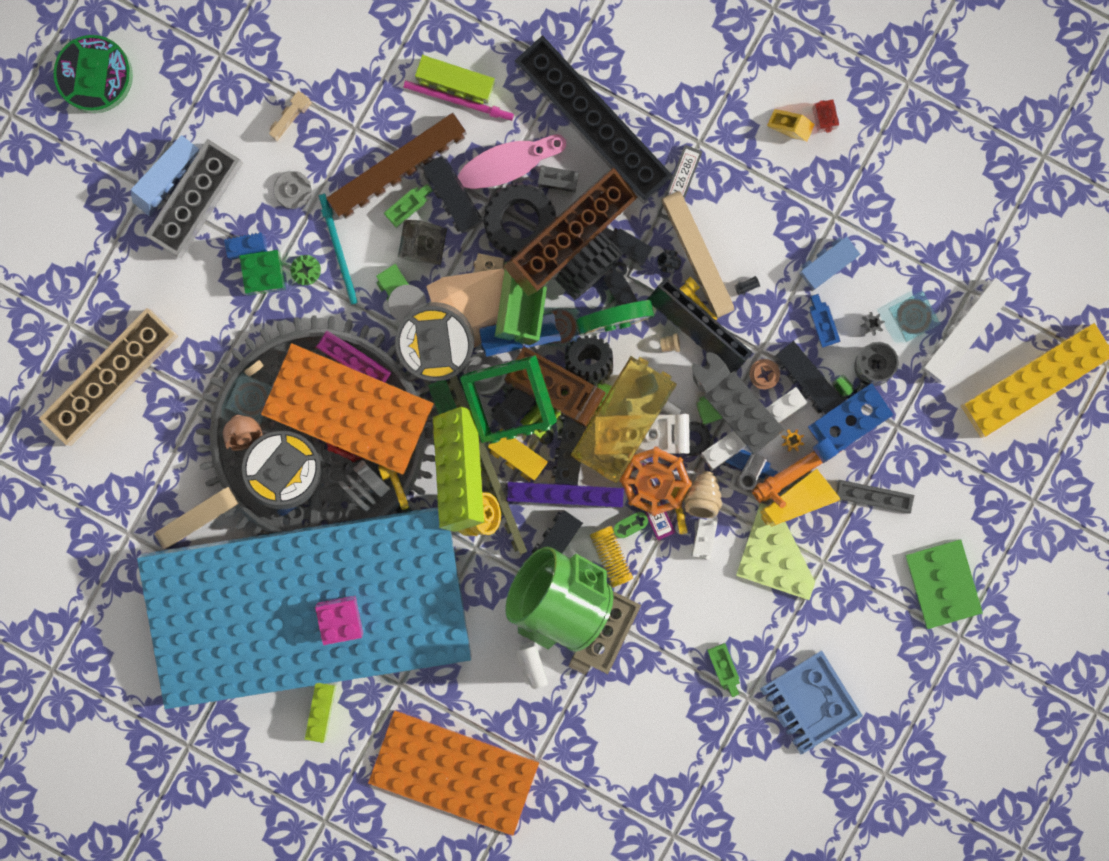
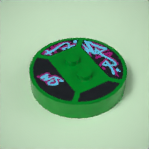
[53,35,133,113]

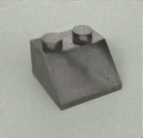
[398,220,447,266]

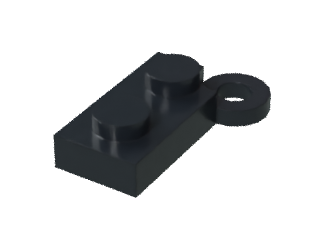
[603,262,638,306]

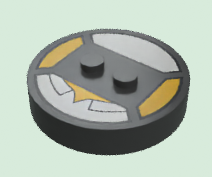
[395,302,474,381]
[242,431,321,509]

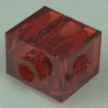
[812,99,839,133]

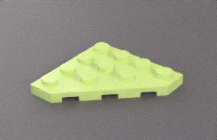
[736,503,815,600]

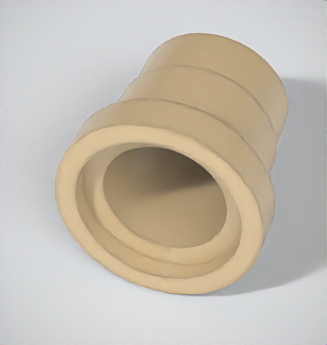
[660,333,680,352]

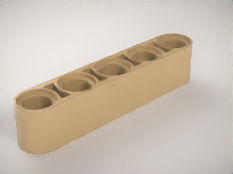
[154,487,239,550]

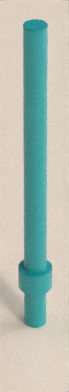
[318,193,358,305]

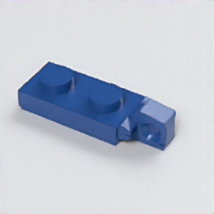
[809,294,841,348]
[725,449,778,479]

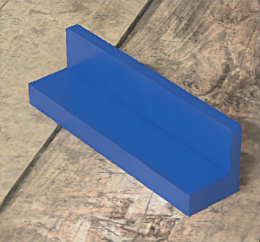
[479,313,561,357]

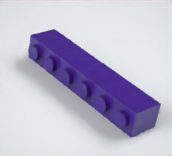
[507,482,624,507]

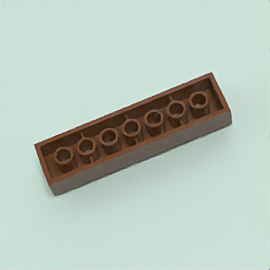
[503,168,638,296]

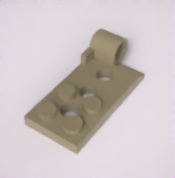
[568,591,641,675]

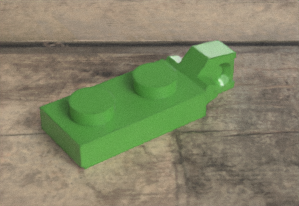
[383,184,433,229]
[707,643,740,697]

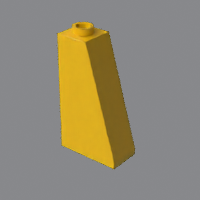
[760,469,840,527]

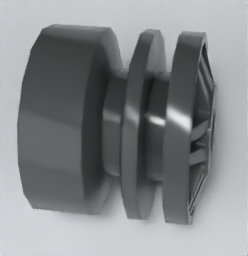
[854,342,899,386]
[339,460,391,511]

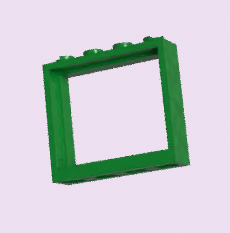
[460,355,557,444]

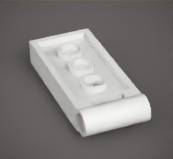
[594,414,690,455]
[517,642,548,689]

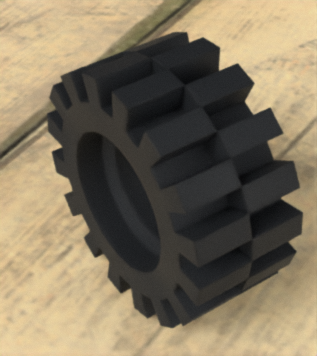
[685,421,711,456]

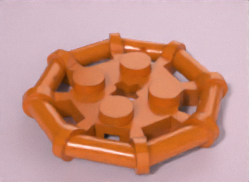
[619,446,692,516]

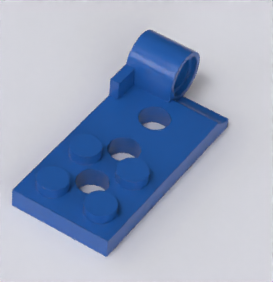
[808,383,894,463]

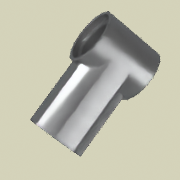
[736,453,767,491]

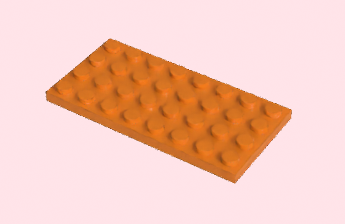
[261,343,434,475]
[368,710,539,836]

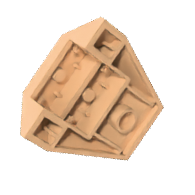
[426,268,504,348]

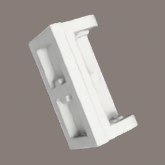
[691,518,717,560]

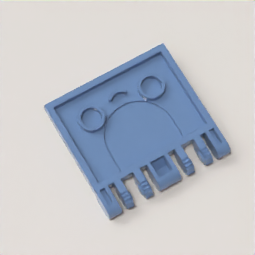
[760,650,863,755]

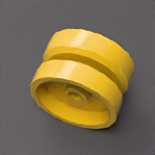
[458,492,501,537]

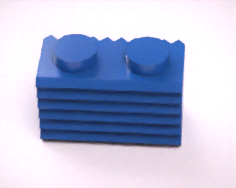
[224,232,268,260]

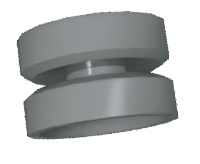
[464,352,507,396]

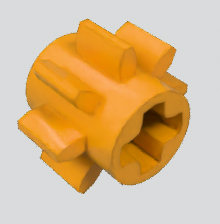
[781,429,804,452]

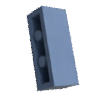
[799,236,861,291]

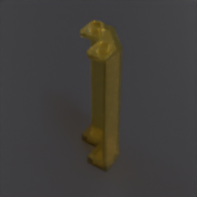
[571,356,677,484]

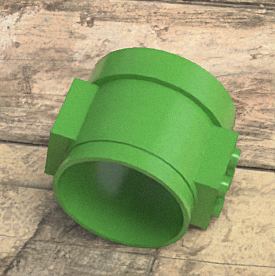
[505,547,613,652]

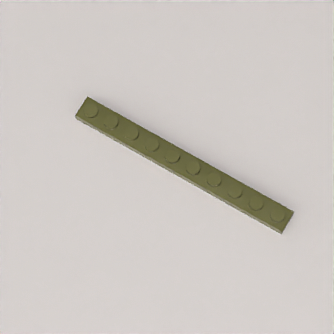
[447,375,527,554]

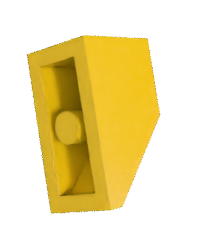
[767,109,815,142]

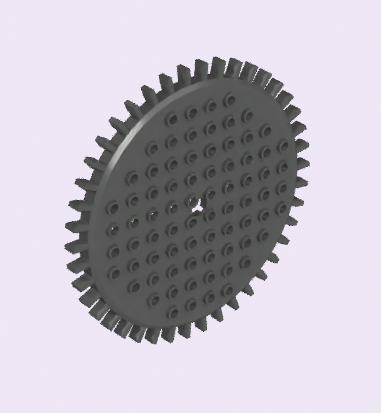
[196,315,436,537]

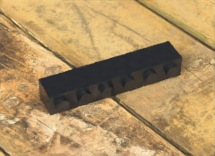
[647,278,753,373]
[774,340,856,437]

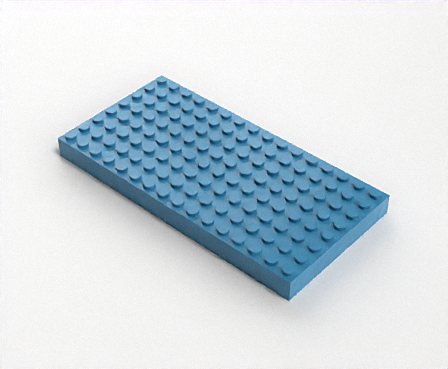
[137,507,472,709]

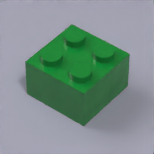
[239,250,286,296]

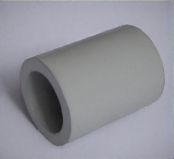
[661,401,682,415]

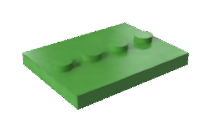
[905,539,983,629]

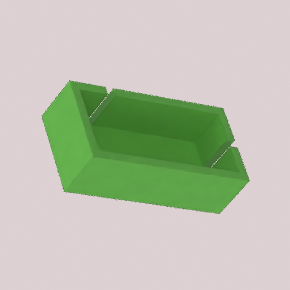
[495,262,548,345]

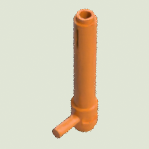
[752,451,842,508]

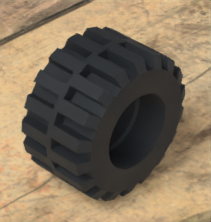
[565,335,613,387]

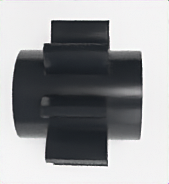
[657,249,681,273]

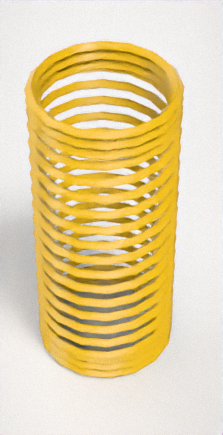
[589,526,634,588]

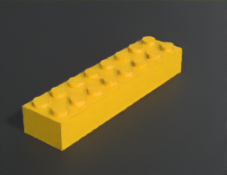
[960,323,1109,438]

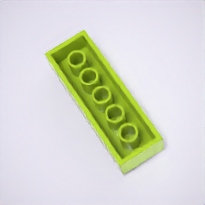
[433,407,484,532]

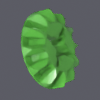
[290,255,321,285]

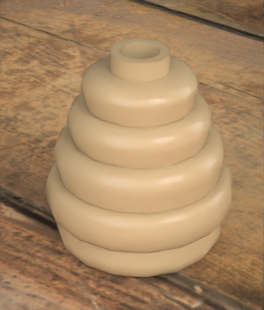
[684,471,722,518]

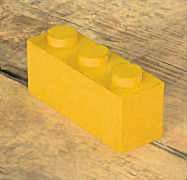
[488,428,548,482]

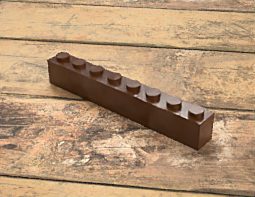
[326,113,467,219]

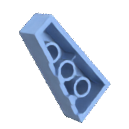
[131,135,199,217]

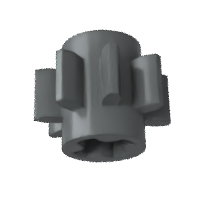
[860,312,885,336]

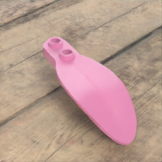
[458,134,566,189]

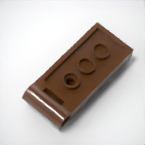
[504,346,606,427]

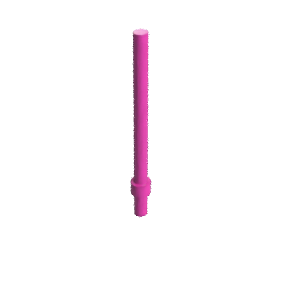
[403,80,514,121]

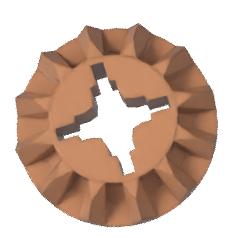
[749,359,780,390]

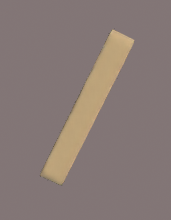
[661,191,735,318]

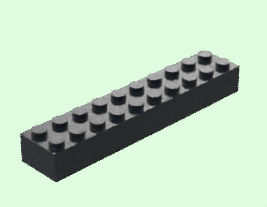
[514,35,673,204]

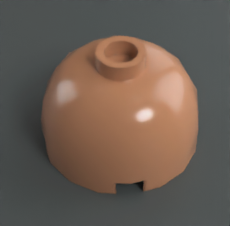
[223,415,263,451]

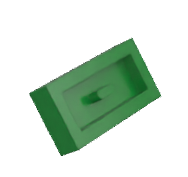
[427,380,457,415]

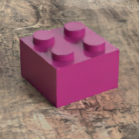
[315,596,363,645]

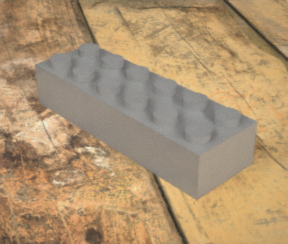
[145,139,243,259]

